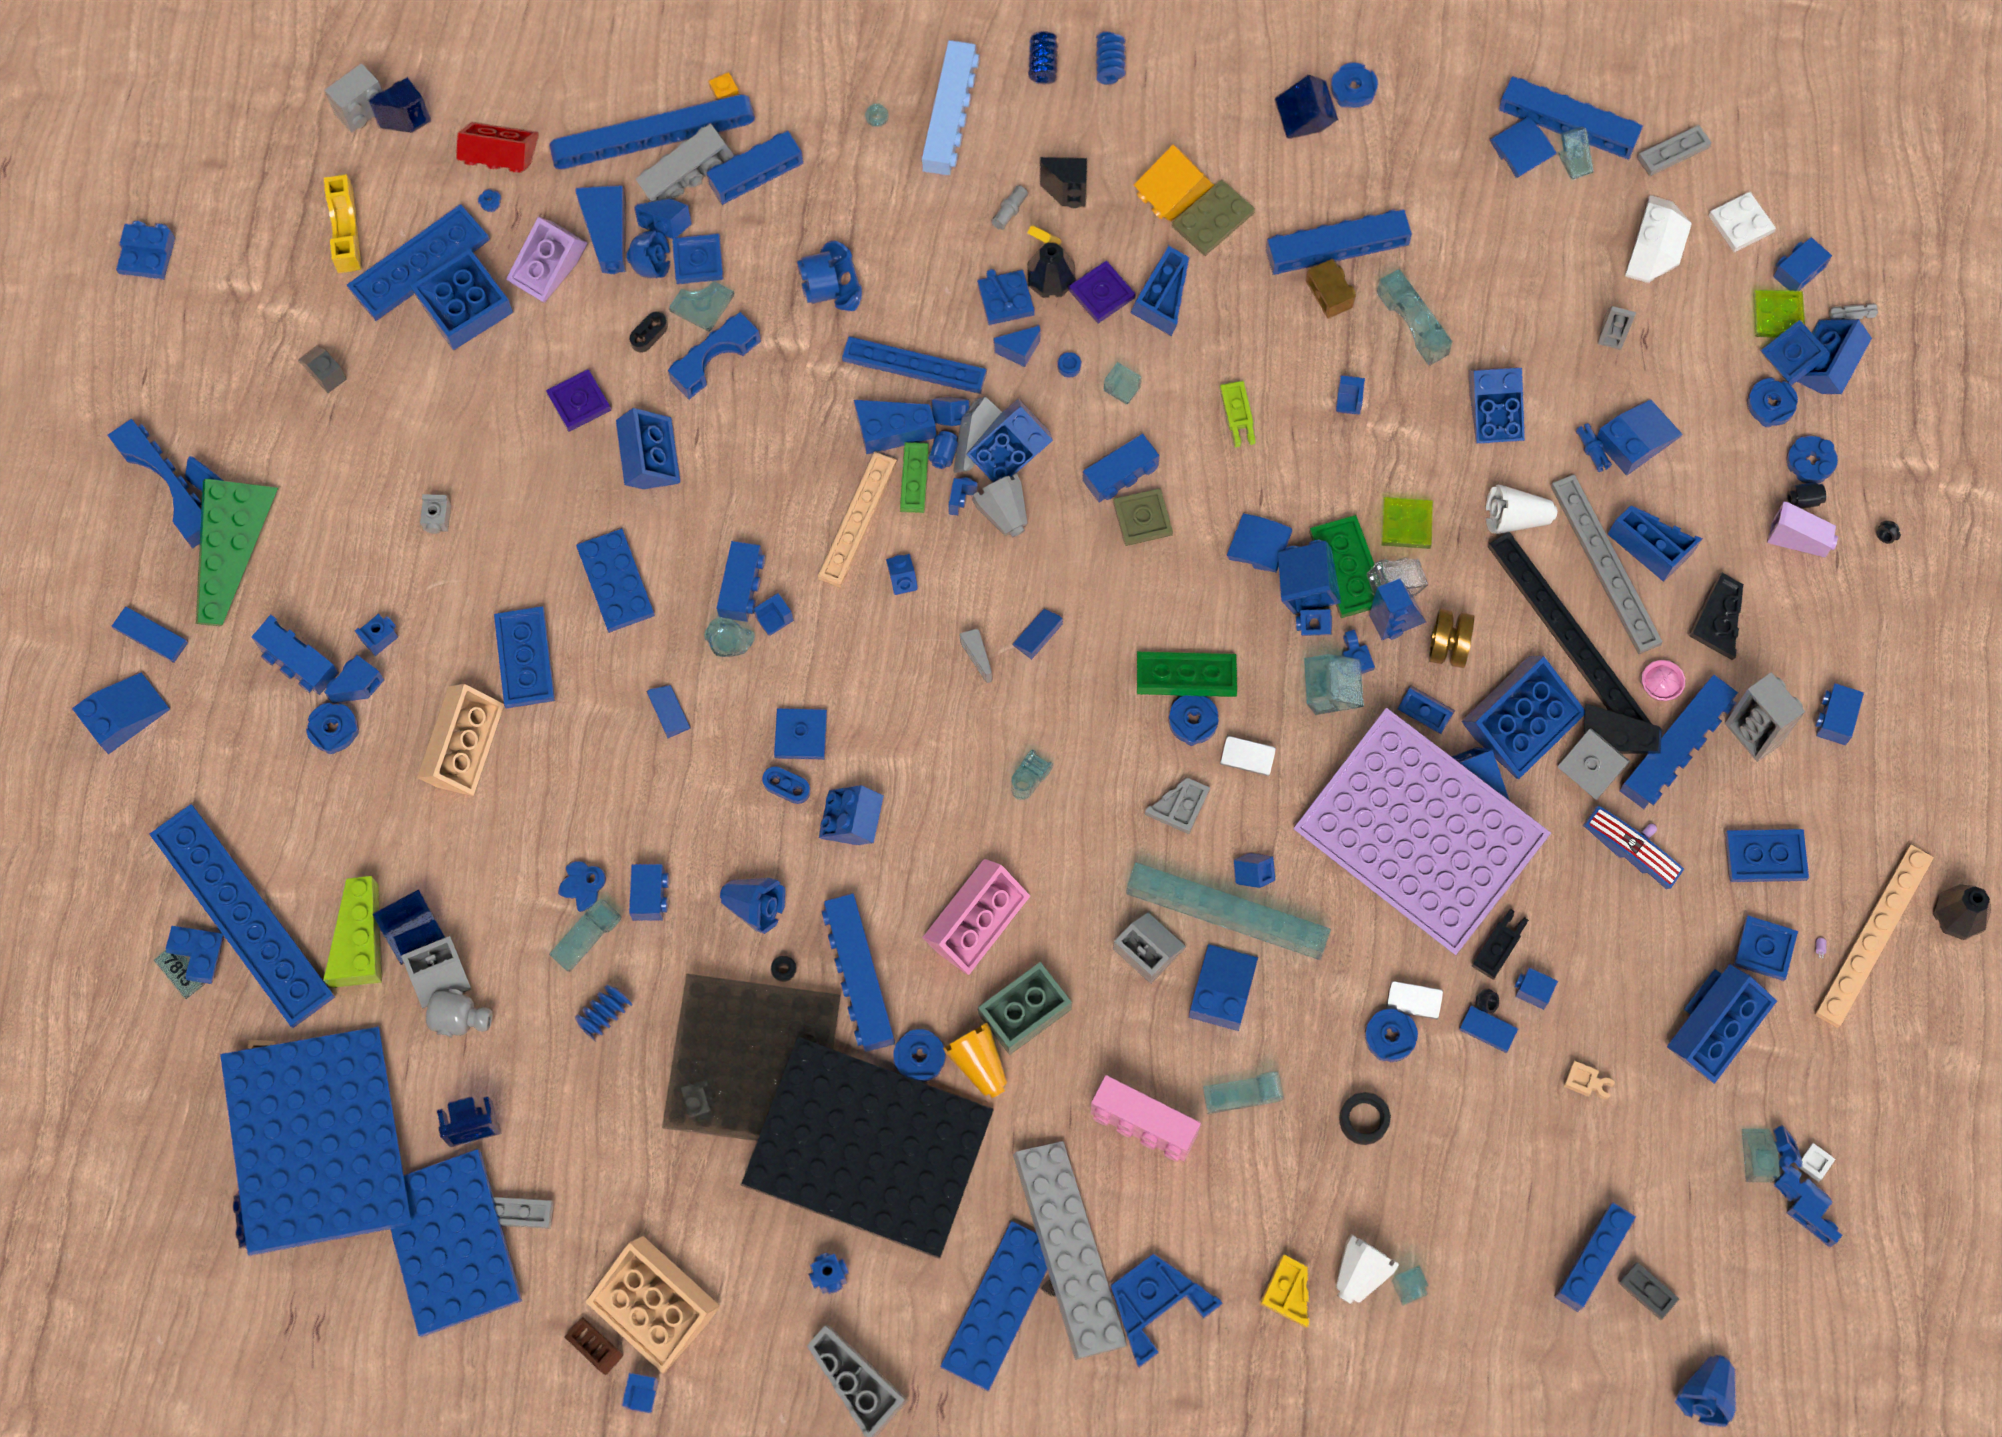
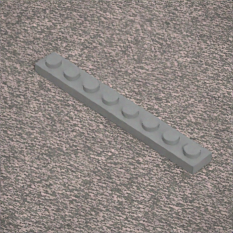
[1551,474,1663,654]

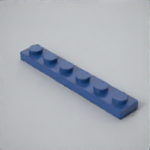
[842,337,987,394]

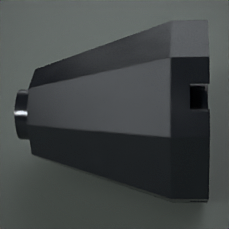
[1027,243,1075,298]
[1933,884,1991,940]

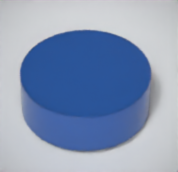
[1057,352,1081,378]

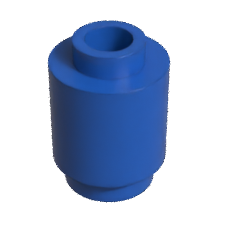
[929,431,958,469]

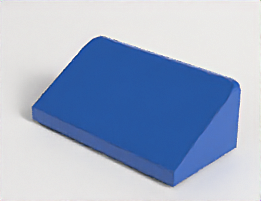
[185,456,224,492]
[1013,609,1063,660]
[646,685,690,739]
[1398,686,1455,734]

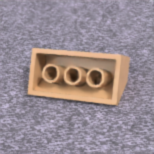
[417,684,504,796]

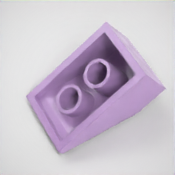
[506,217,587,302]

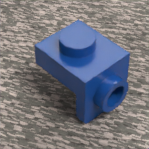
[886,554,918,595]

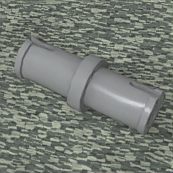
[991,185,1028,230]

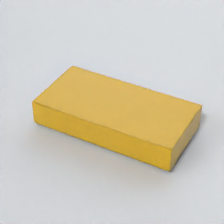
[1027,225,1062,246]

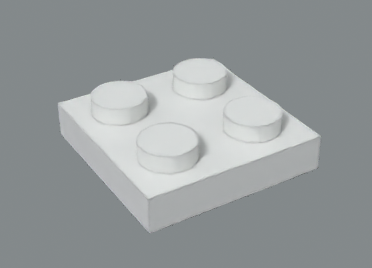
[1709,192,1776,252]

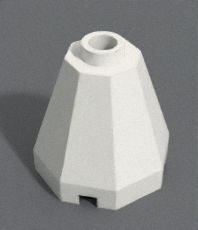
[1335,1234,1399,1304]

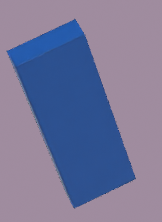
[112,606,188,663]

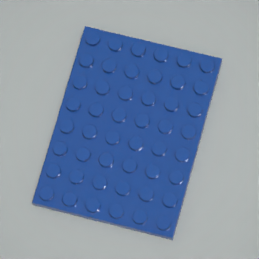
[220,1027,411,1256]

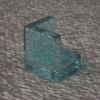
[1104,362,1141,404]

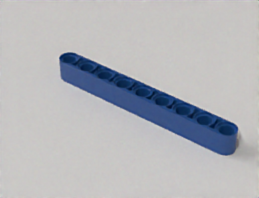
[549,95,755,169]

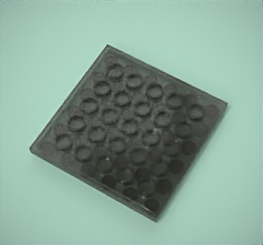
[662,974,841,1141]

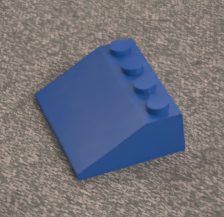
[1461,656,1585,779]

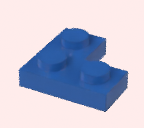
[165,926,224,984]

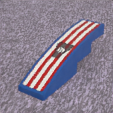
[1583,806,1684,889]

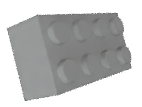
[1725,672,1805,762]

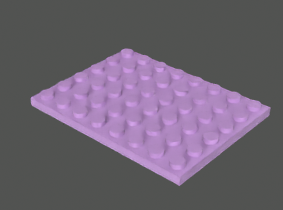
[1293,708,1551,955]

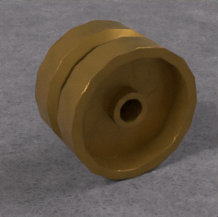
[1429,609,1475,668]

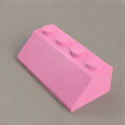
[922,859,1030,975]

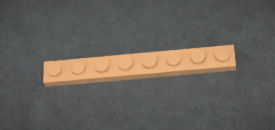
[1815,845,1934,1028]

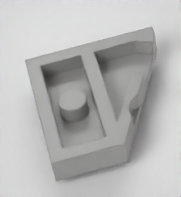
[1145,778,1210,834]

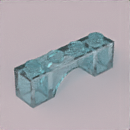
[1377,269,1453,366]

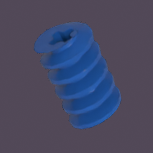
[1096,32,1125,85]
[575,985,633,1042]

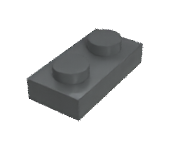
[1619,1262,1679,1320]

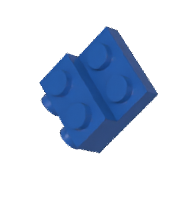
[116,221,176,280]

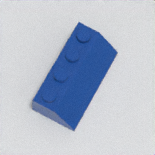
[1667,964,1777,1084]

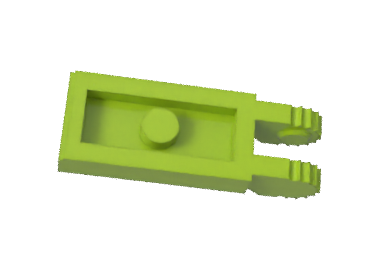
[1219,381,1256,448]

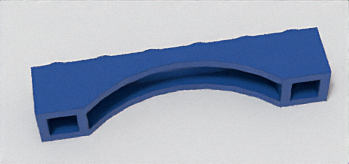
[108,419,202,549]

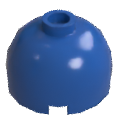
[627,231,670,279]

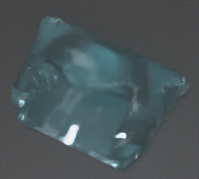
[704,616,755,657]

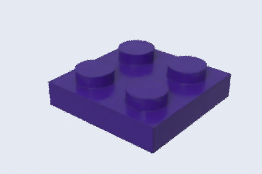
[1069,261,1136,324]
[546,369,611,432]

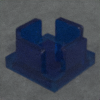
[437,1096,501,1148]

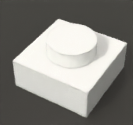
[1796,1143,1835,1182]

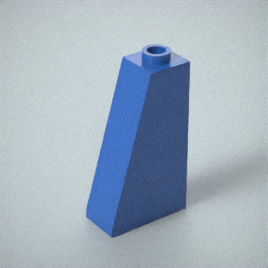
[575,186,626,274]

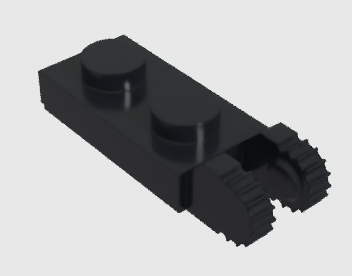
[1471,909,1529,980]

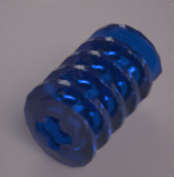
[1028,31,1058,85]

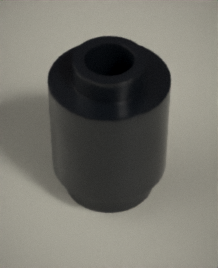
[1787,482,1826,509]

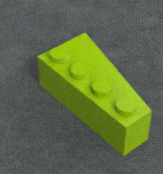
[324,876,382,988]

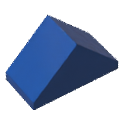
[993,326,1041,367]

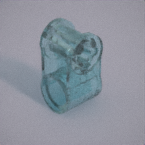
[1011,750,1054,800]

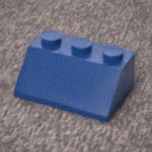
[1797,319,1872,394]
[616,408,680,489]

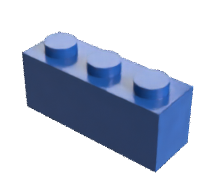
[1082,434,1160,503]
[716,541,765,622]

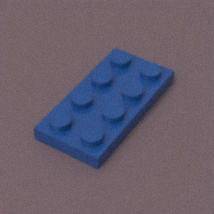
[576,529,655,633]
[494,606,555,709]

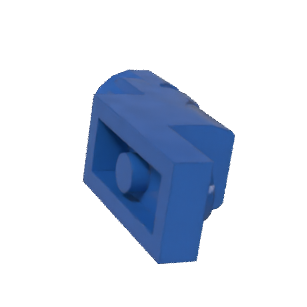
[1774,1165,1843,1247]

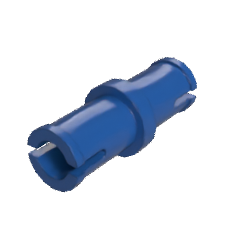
[1576,424,1612,472]

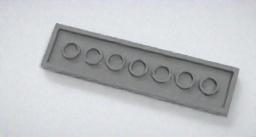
[1013,1141,1127,1360]

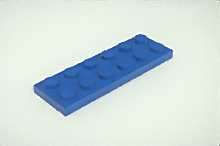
[347,204,490,321]
[940,1221,1048,1392]

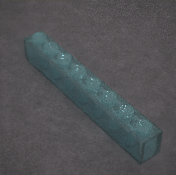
[1126,862,1331,961]

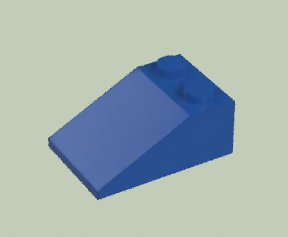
[1596,400,1683,476]
[72,672,170,755]
[1189,944,1258,1031]

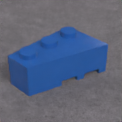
[1131,246,1189,336]
[854,400,936,455]
[1607,505,1703,582]
[251,615,339,695]

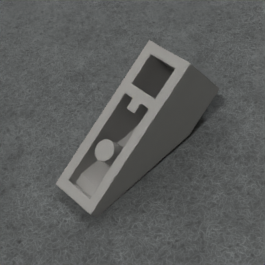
[1598,306,1636,350]

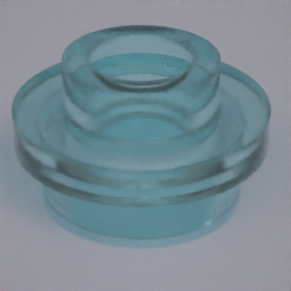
[865,104,888,127]

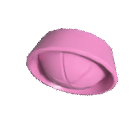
[1642,660,1685,701]

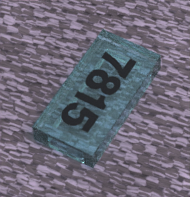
[154,950,206,999]

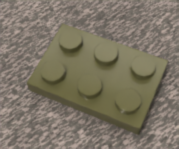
[1172,179,1255,256]

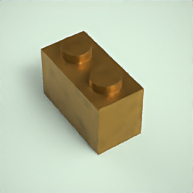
[1306,259,1356,319]

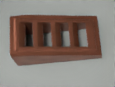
[564,1317,623,1375]

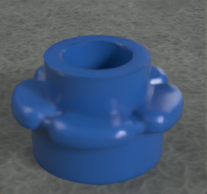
[478,189,501,212]

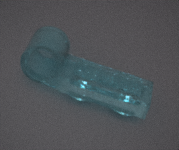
[549,899,622,972]
[1202,1072,1284,1114]

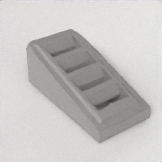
[959,629,992,683]

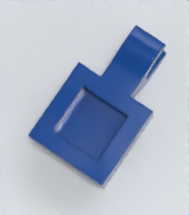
[1342,630,1375,677]
[1774,1125,1803,1174]

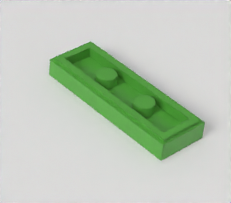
[900,442,929,513]

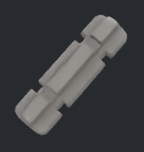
[1829,303,1878,320]

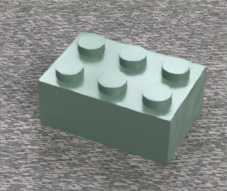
[978,962,1072,1055]

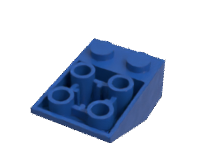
[1469,367,1525,444]
[966,398,1053,482]

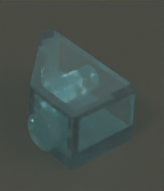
[1742,1129,1780,1182]

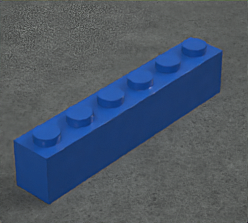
[1499,76,1643,160]
[1266,210,1412,275]
[1620,675,1738,809]
[821,893,895,1052]

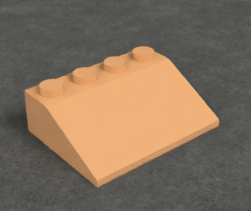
[586,1236,721,1373]

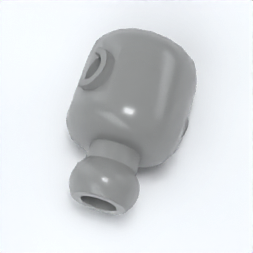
[426,989,493,1038]

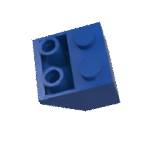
[819,785,884,845]

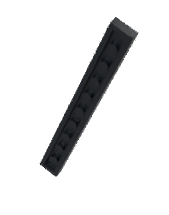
[1488,532,1652,724]

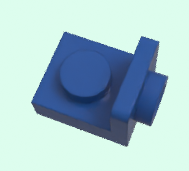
[948,477,978,516]

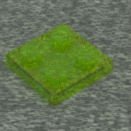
[1753,290,1805,338]
[1381,497,1433,549]

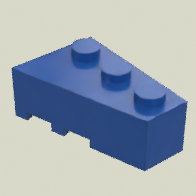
[1369,578,1426,640]

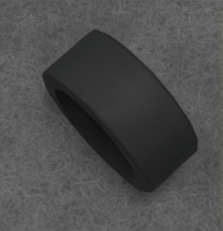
[1339,1092,1391,1145]

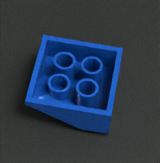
[410,249,513,351]

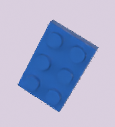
[1725,829,1809,882]

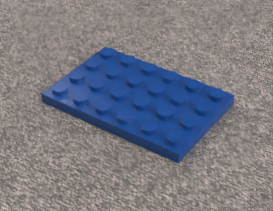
[390,1149,522,1337]

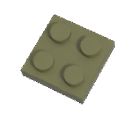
[1113,488,1173,546]

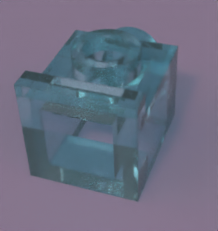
[1392,1265,1429,1305]

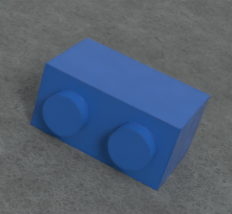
[1773,237,1832,295]
[1815,683,1864,746]
[629,864,669,921]

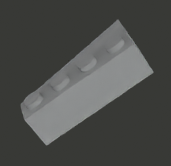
[636,124,735,202]
[807,1325,908,1437]

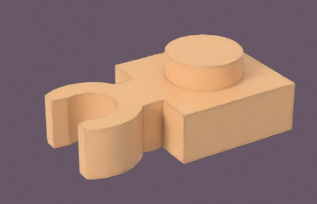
[1564,1061,1615,1100]

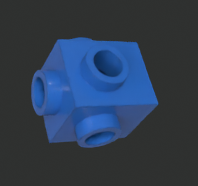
[808,1253,849,1294]

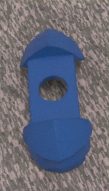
[820,241,862,311]

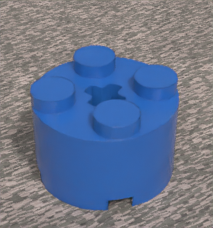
[797,251,840,304]

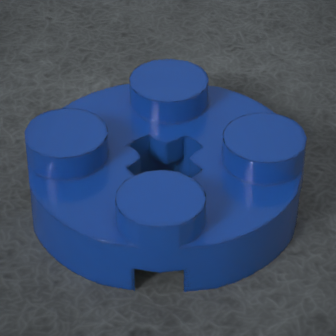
[1331,63,1378,108]
[1747,378,1798,427]
[1787,436,1838,484]
[1168,696,1219,746]
[306,703,359,754]
[1365,1009,1418,1062]
[893,1029,946,1082]

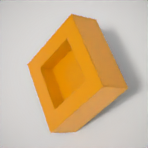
[708,72,739,100]

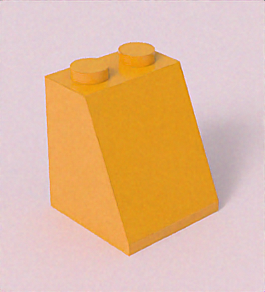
[1134,144,1215,222]

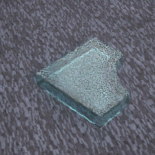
[669,281,734,332]

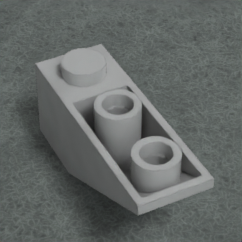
[953,397,1002,473]

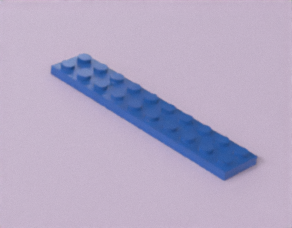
[149,804,335,1028]

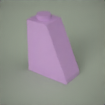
[1767,502,1838,557]

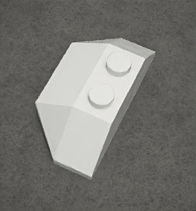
[1625,195,1692,283]

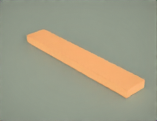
[818,452,897,588]

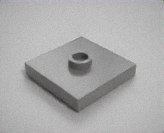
[1558,728,1630,800]

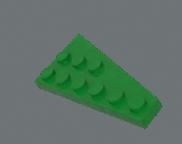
[196,479,278,626]

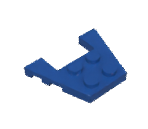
[1111,1254,1223,1368]

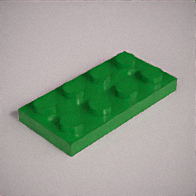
[1309,515,1382,618]
[1137,651,1238,697]

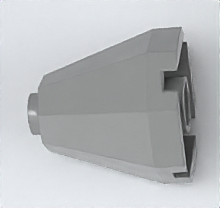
[972,474,1028,537]

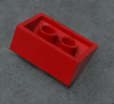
[456,122,539,173]

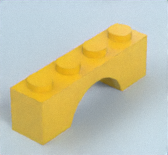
[324,174,362,273]

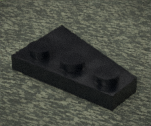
[1689,572,1744,660]
[1584,703,1662,754]

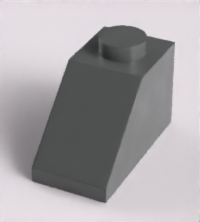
[298,346,347,394]

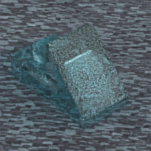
[1558,126,1594,180]

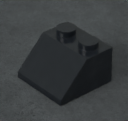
[1040,157,1087,208]

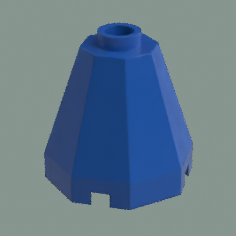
[720,878,786,934]
[1675,1355,1736,1427]

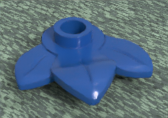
[558,861,606,912]

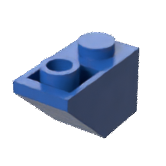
[634,199,692,239]
[324,655,384,703]

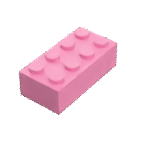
[1091,1075,1201,1162]

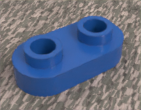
[762,767,810,804]

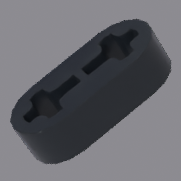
[629,312,668,353]

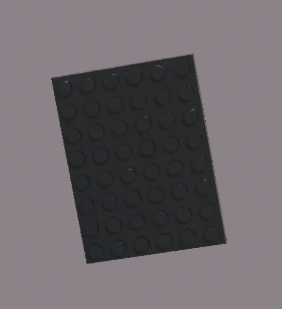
[741,1037,994,1259]

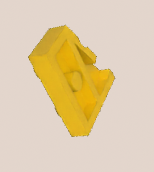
[1259,1255,1309,1328]

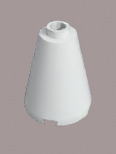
[1486,485,1557,534]

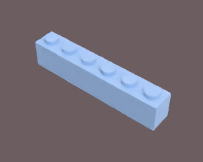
[922,40,980,176]

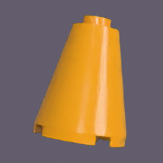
[943,1023,1007,1098]

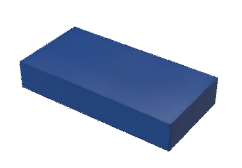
[1459,1006,1518,1054]

